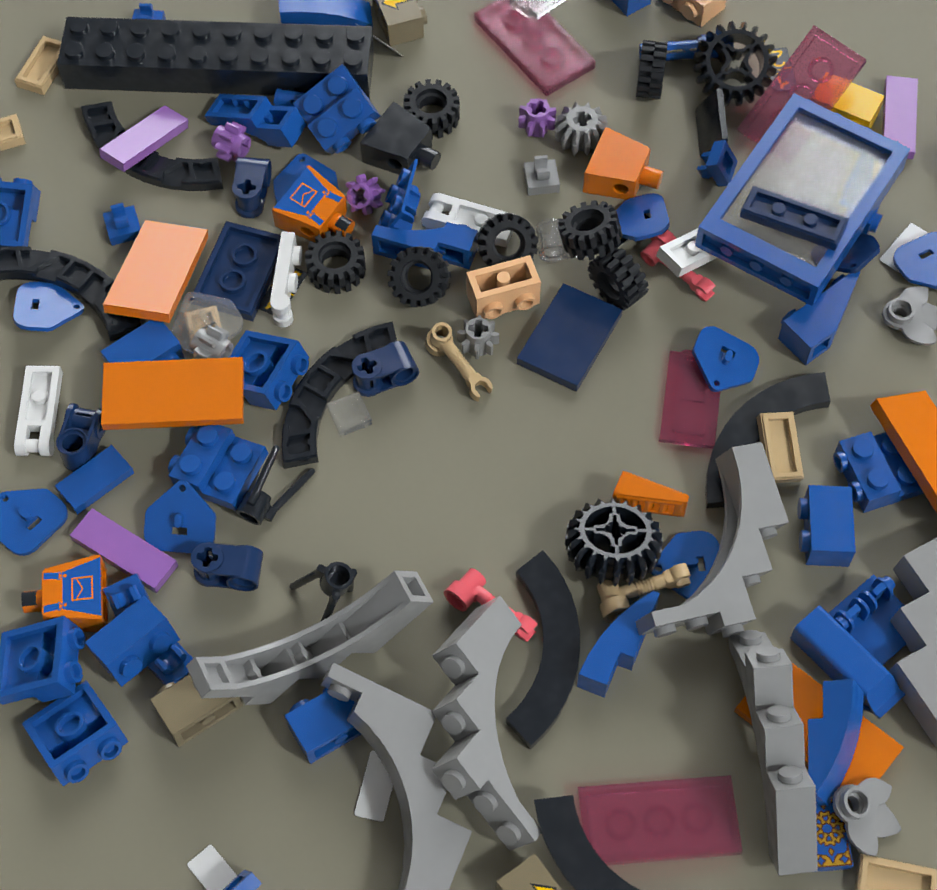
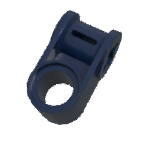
[232,157,272,219]
[352,341,420,397]
[56,403,106,472]
[191,542,263,592]

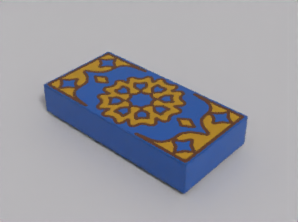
[815,798,854,872]

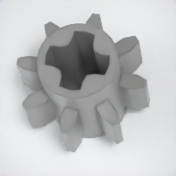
[457,315,499,359]
[190,325,233,359]

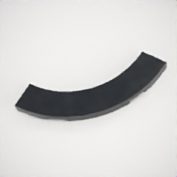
[81,101,223,191]
[0,246,141,341]
[281,321,397,469]
[705,372,831,508]
[506,550,580,750]
[534,795,640,890]

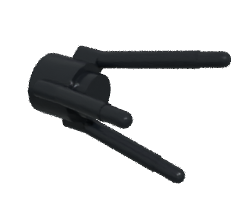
[236,445,315,525]
[289,562,357,621]

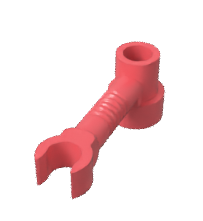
[640,230,716,302]
[444,568,538,642]

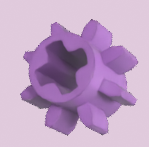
[518,98,556,138]
[211,121,251,162]
[345,174,386,215]

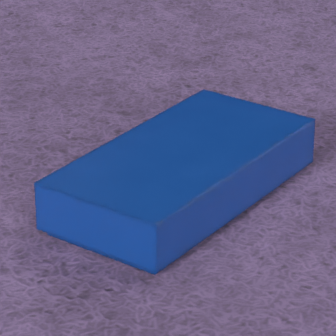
[55,445,134,515]

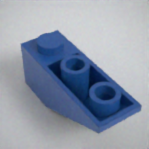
[778,271,860,366]

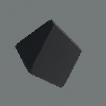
[695,89,728,158]

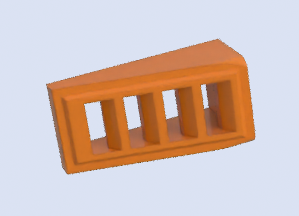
[612,471,690,517]

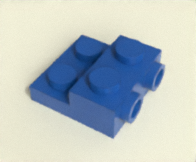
[293,64,381,155]
[0,178,41,247]
[230,330,309,410]
[168,425,269,511]
[833,431,924,513]
[0,616,86,705]
[22,680,129,786]

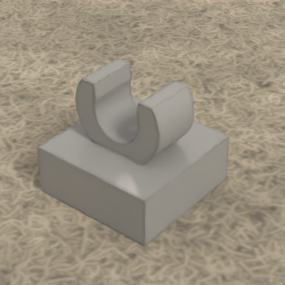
[524,155,560,196]

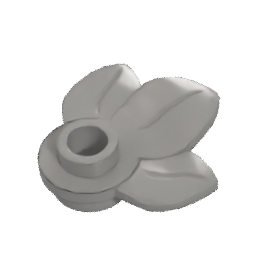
[882,287,937,345]
[833,778,901,856]

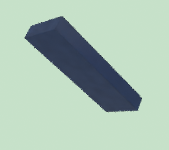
[740,185,849,251]

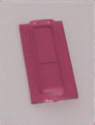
[659,349,721,449]

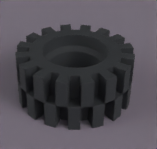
[636,40,668,99]
[403,79,460,139]
[558,200,622,260]
[477,212,538,266]
[305,230,366,294]
[387,246,451,307]
[587,246,649,311]

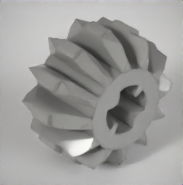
[555,101,608,156]

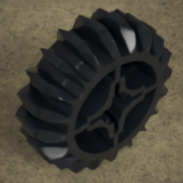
[693,21,778,107]
[565,497,663,587]

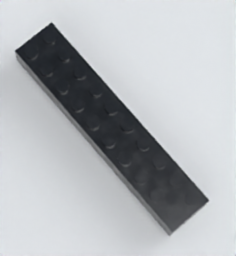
[57,17,374,99]

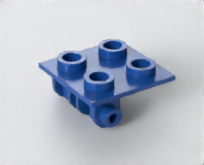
[378,159,421,230]
[829,574,907,665]

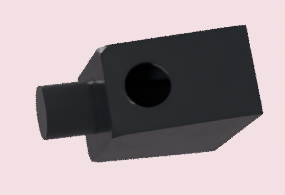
[360,102,441,175]

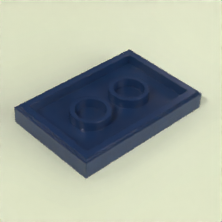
[190,221,281,322]
[517,283,623,392]

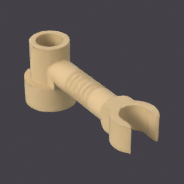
[425,322,493,402]
[596,563,691,623]

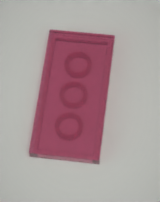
[474,0,596,96]
[737,25,866,166]
[578,775,743,865]

